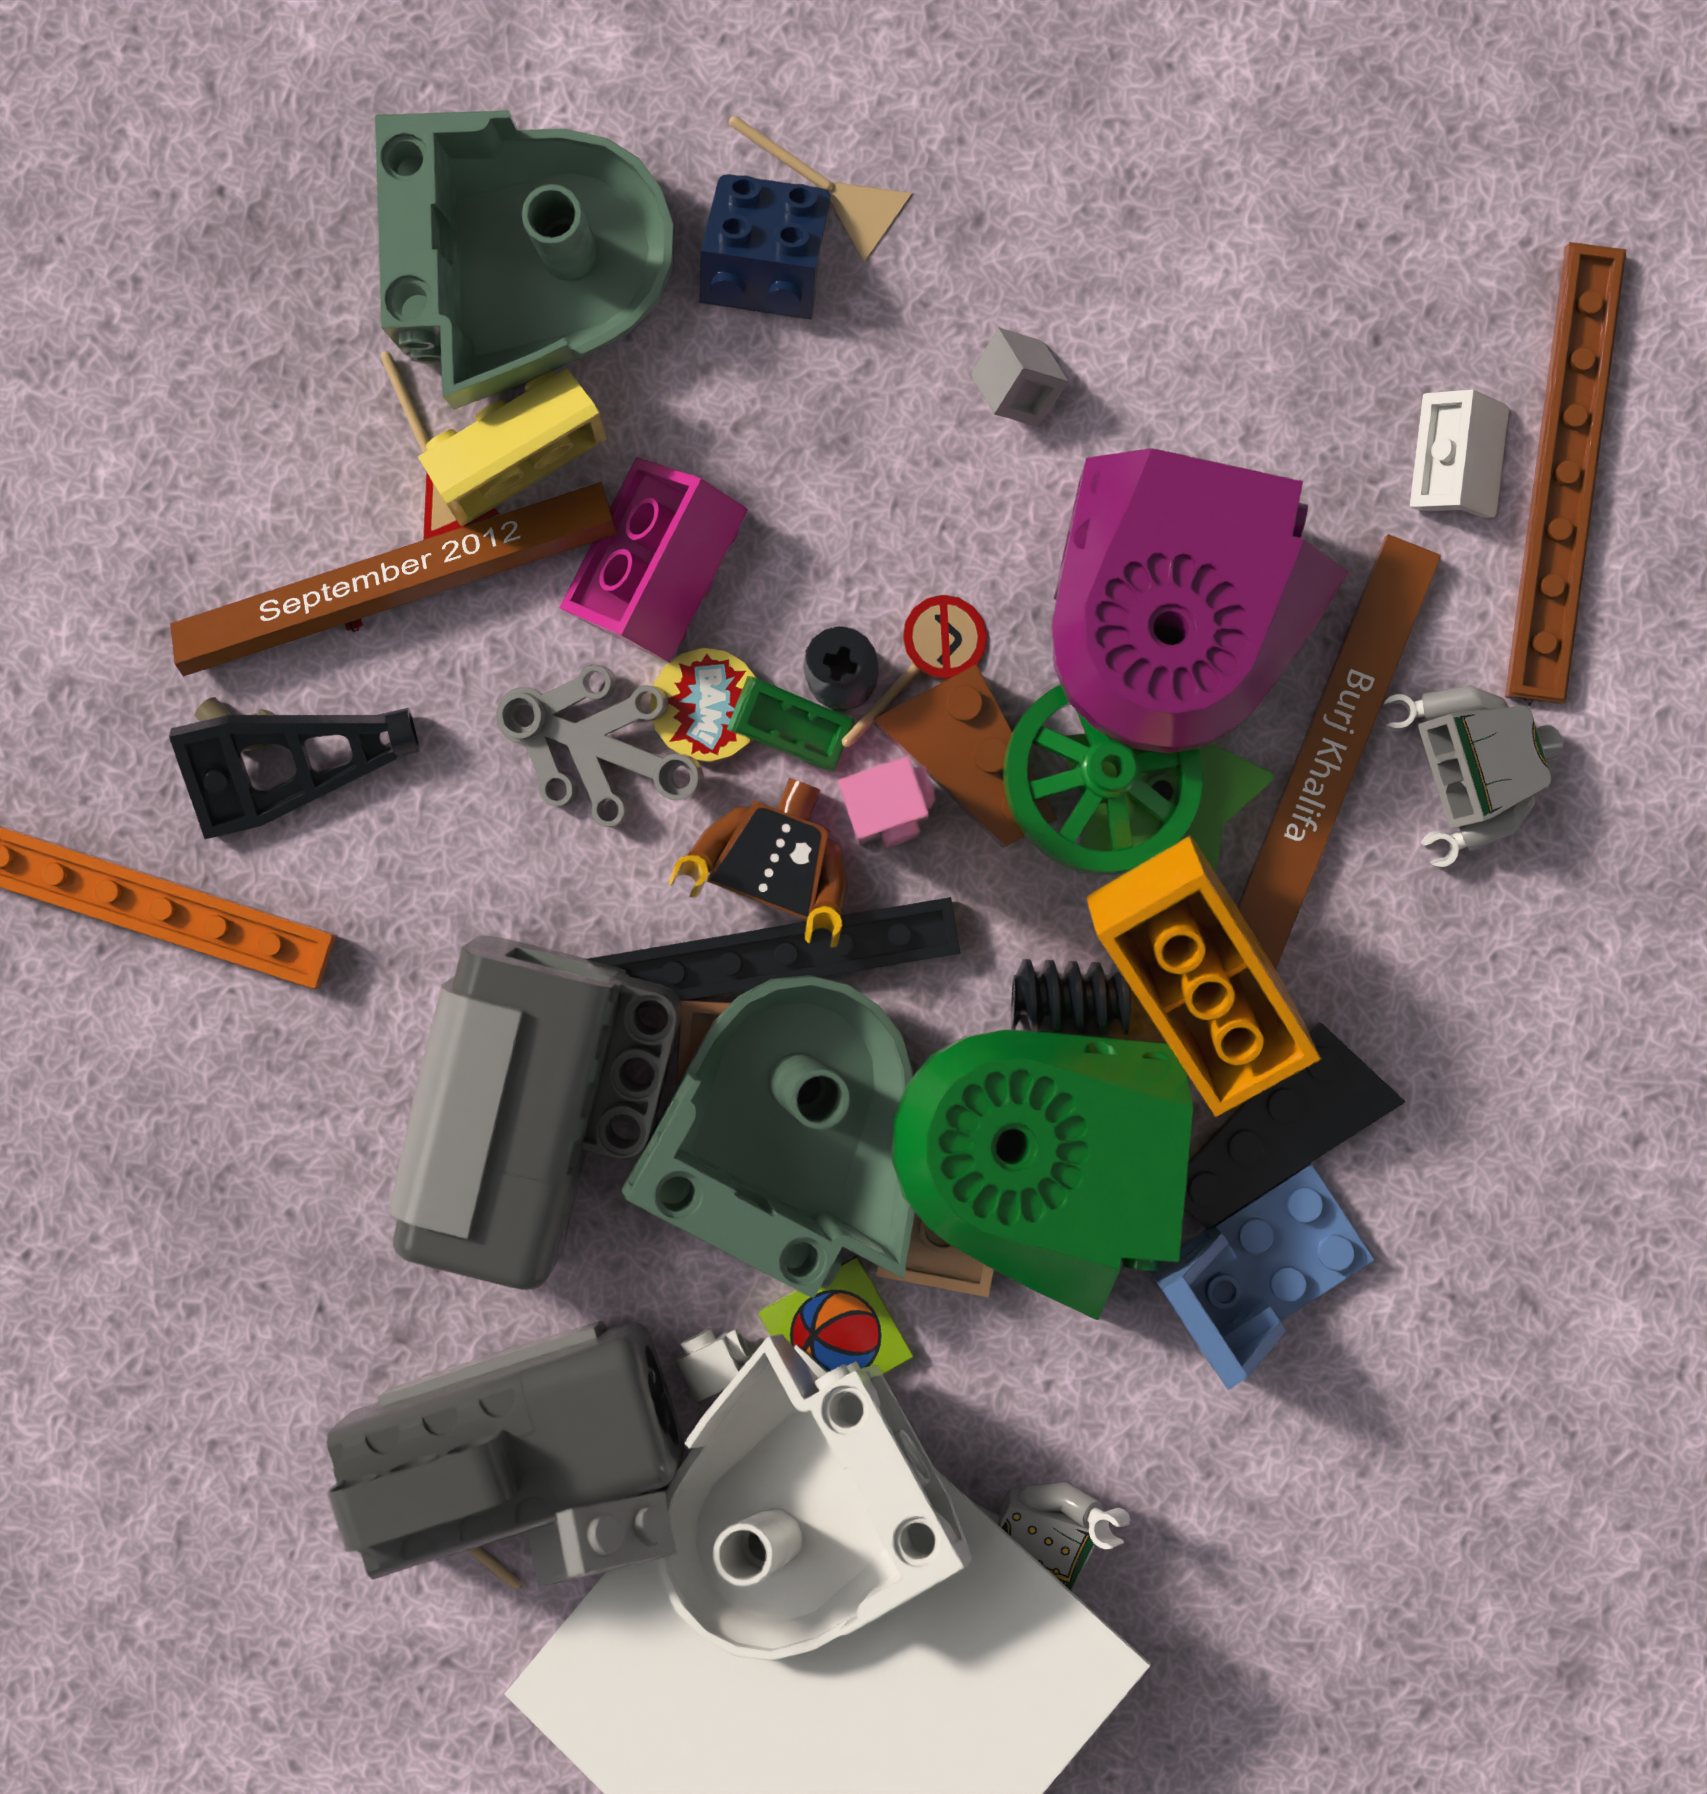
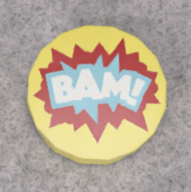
[649,648,756,763]

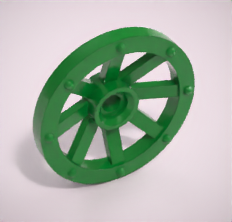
[1003,684,1203,875]

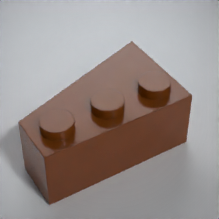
[873,665,1058,848]

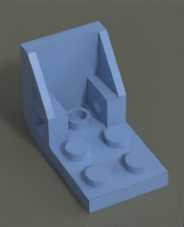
[1149,1163,1374,1390]

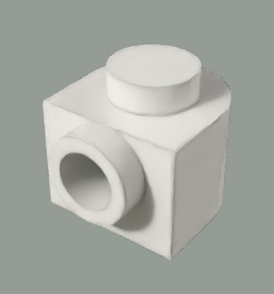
[675,1328,751,1402]

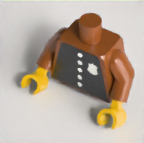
[668,778,848,947]

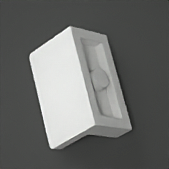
[1410,390,1509,518]

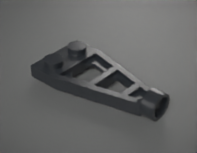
[169,708,420,839]

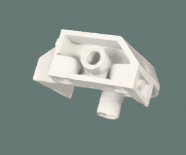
[657,1334,973,1661]

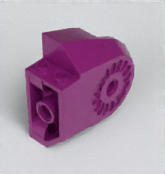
[1051,448,1348,753]

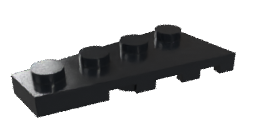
[1184,1023,1406,1229]

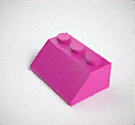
[559,457,748,663]

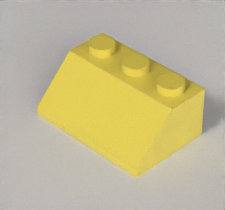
[418,368,607,527]

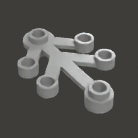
[496,665,704,827]

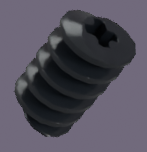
[803,626,878,711]
[1010,959,1131,1035]

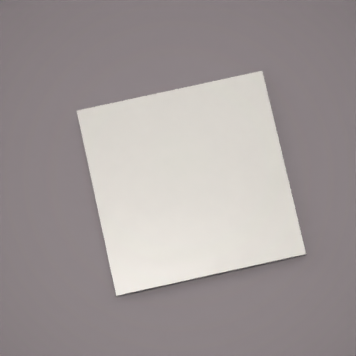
[504,1345,1151,1794]

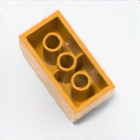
[1086,836,1320,1117]

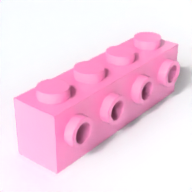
[837,756,936,848]

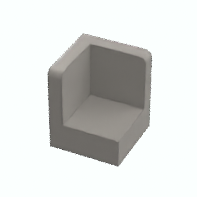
[972,328,1069,427]

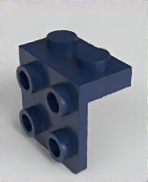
[699,174,830,320]

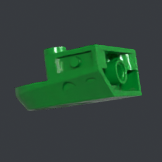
[892,1029,1193,1320]

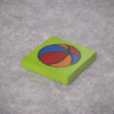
[758,1255,913,1374]

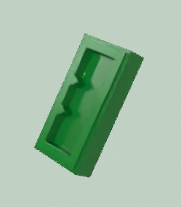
[727,676,855,772]

